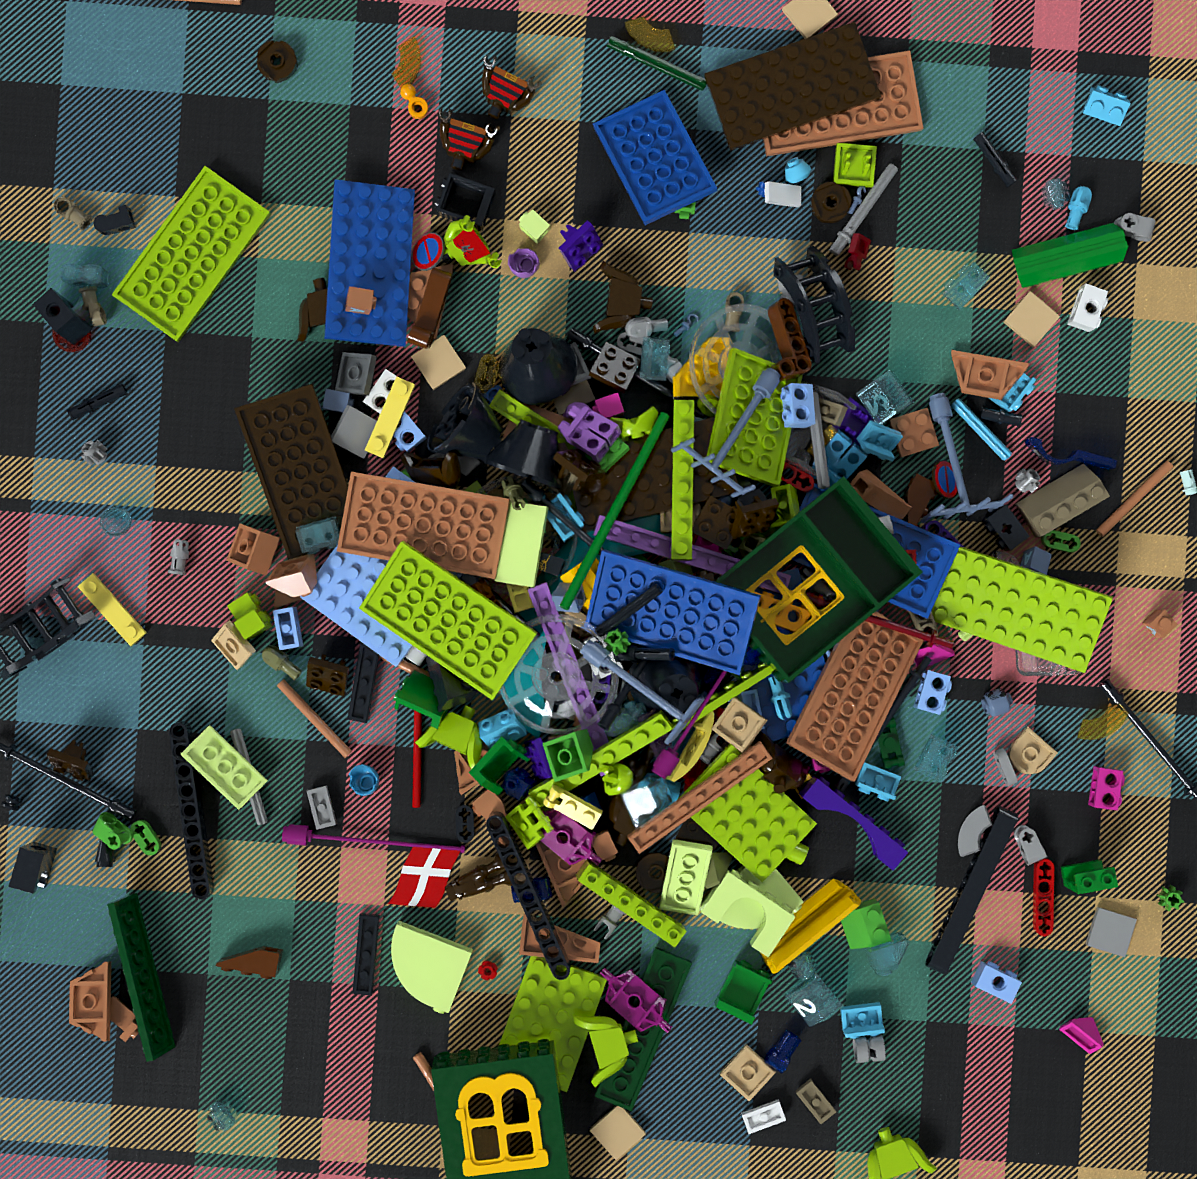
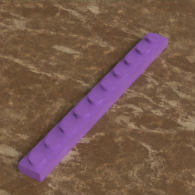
[593,515,791,595]
[527,582,609,776]

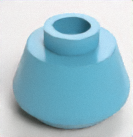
[785,157,811,183]

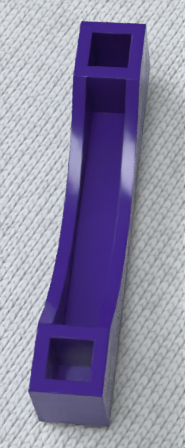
[798,775,908,871]

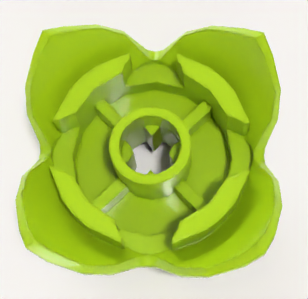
[610,407,658,442]

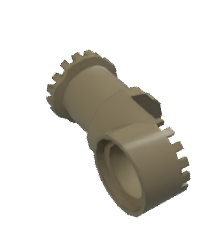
[53,196,93,231]
[79,286,107,326]
[722,292,744,332]

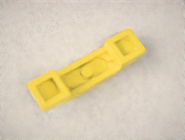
[666,711,714,782]

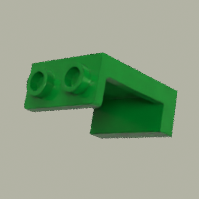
[393,670,449,729]
[469,736,530,795]
[1061,860,1118,894]
[714,960,772,1025]

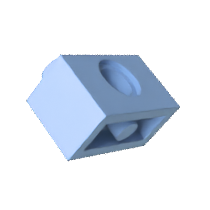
[273,607,303,650]
[971,961,1022,1004]

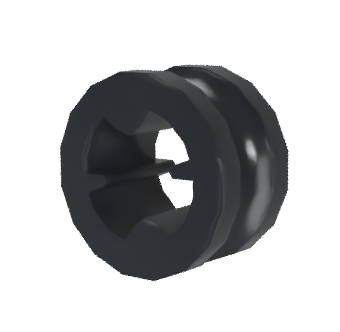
[1,794,23,811]

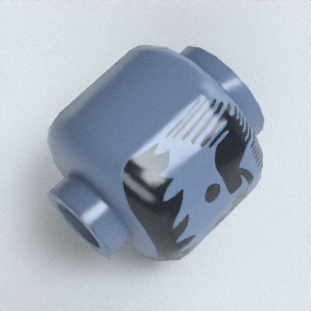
[981,688,1013,717]

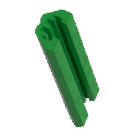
[1012,223,1128,289]

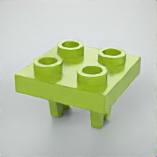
[833,143,877,188]

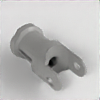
[168,539,189,575]
[699,732,729,766]
[594,904,626,939]

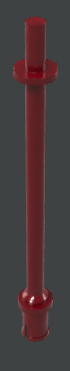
[797,591,954,649]

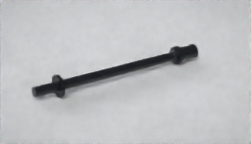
[566,327,705,419]
[521,478,604,556]
[597,647,649,731]
[833,656,932,793]
[1099,679,1197,801]
[0,743,137,821]

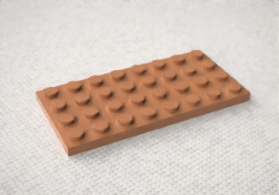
[763,51,923,157]
[337,472,510,579]
[786,611,924,782]

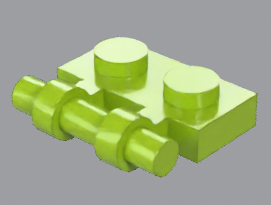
[505,796,554,850]

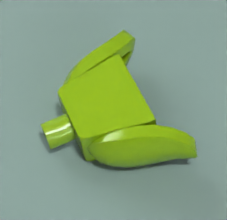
[415,705,483,769]
[574,1015,638,1088]
[867,1127,938,1179]

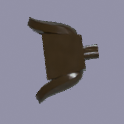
[593,261,653,334]
[297,278,327,342]
[400,451,461,489]
[754,731,811,793]
[609,795,657,847]

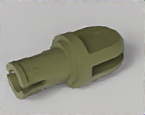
[501,476,525,510]
[262,645,303,681]

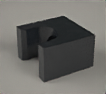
[32,288,92,345]
[8,842,57,894]

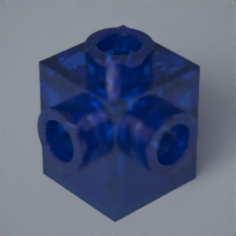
[501,767,537,801]

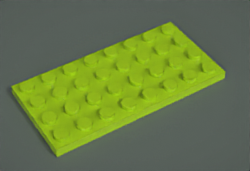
[112,166,271,342]
[359,541,538,700]
[931,546,1113,673]

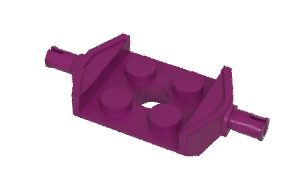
[533,808,603,866]
[600,968,673,1033]

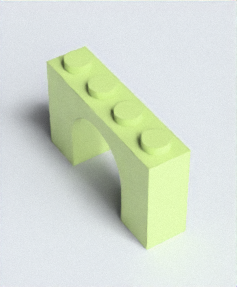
[700,869,795,957]

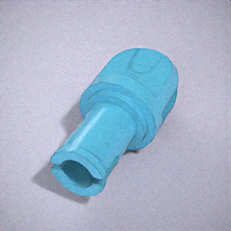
[1065,186,1092,230]
[768,677,792,720]

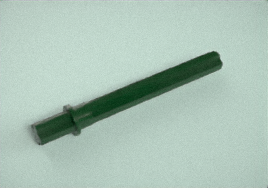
[607,36,707,91]

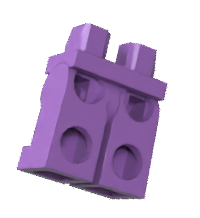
[558,405,621,463]

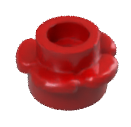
[478,960,498,980]

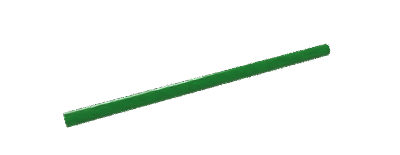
[559,412,669,611]

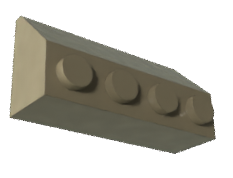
[1015,464,1110,538]

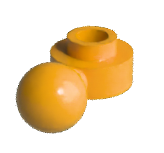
[400,84,428,119]

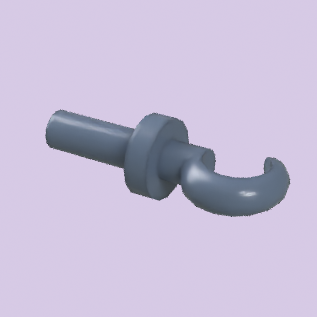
[848,186,866,214]
[674,314,699,337]

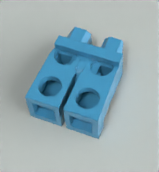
[809,429,868,487]

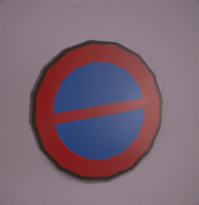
[932,460,958,499]

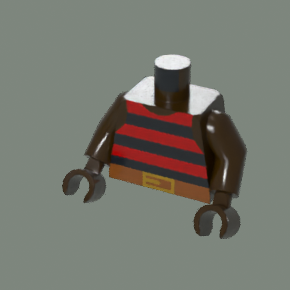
[482,53,542,119]
[439,107,500,171]

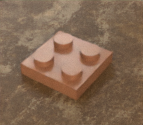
[888,408,939,458]

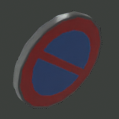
[412,233,445,271]

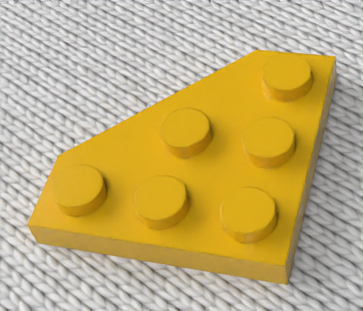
[673,337,729,398]

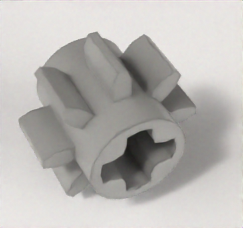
[81,440,107,465]
[1015,468,1040,493]

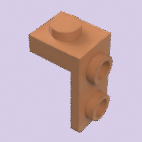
[110,996,139,1042]

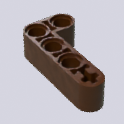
[407,267,453,349]
[768,298,812,382]

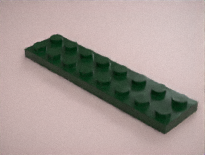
[107,893,175,1062]
[595,947,692,1112]

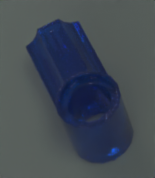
[511,877,553,903]
[764,1029,801,1073]

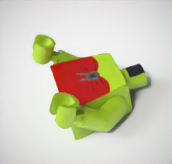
[442,215,502,268]

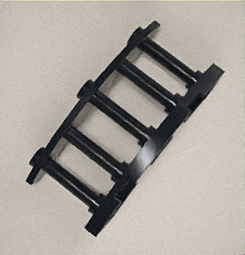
[773,246,855,364]
[0,577,96,681]

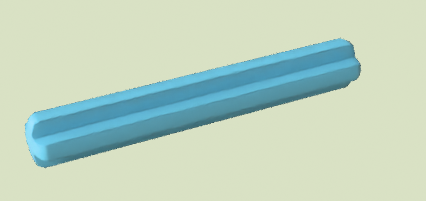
[951,398,1012,461]

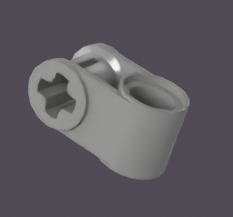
[1114,213,1156,242]
[1014,825,1047,866]

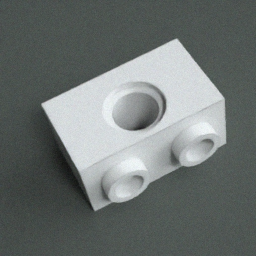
[1067,284,1108,332]

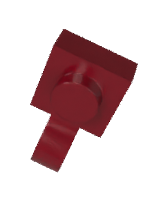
[844,233,871,271]

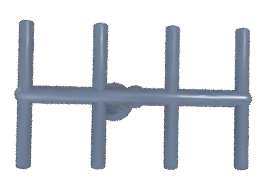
[671,368,781,498]
[921,393,1014,523]
[580,639,705,745]

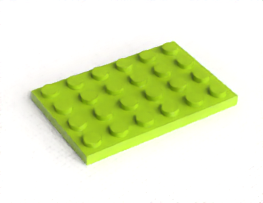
[707,347,803,487]
[677,744,817,883]
[499,956,607,1092]

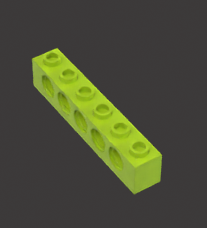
[576,859,687,947]

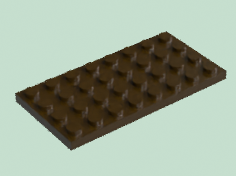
[704,22,881,151]
[234,383,348,560]
[572,417,738,533]

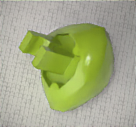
[599,762,633,795]

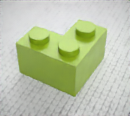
[760,484,800,536]
[227,592,273,640]

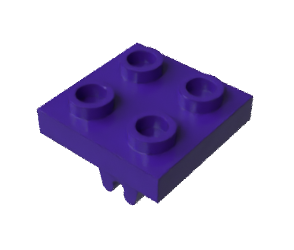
[559,220,603,272]
[825,397,882,447]
[524,737,556,779]

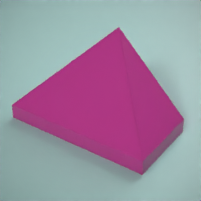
[914,637,955,667]
[1059,1017,1104,1054]

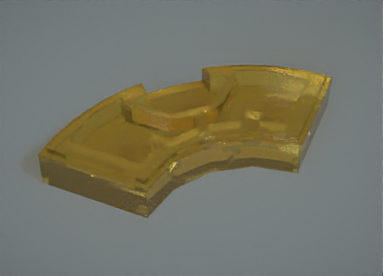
[625,16,675,52]
[391,36,421,89]
[1077,706,1129,740]

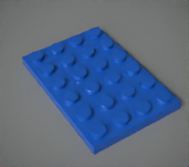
[593,90,717,225]

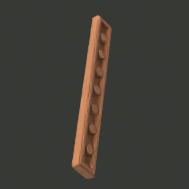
[627,741,773,854]

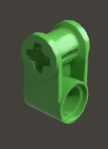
[92,812,133,850]

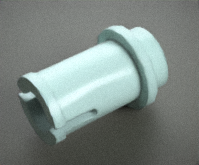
[1180,469,1197,496]

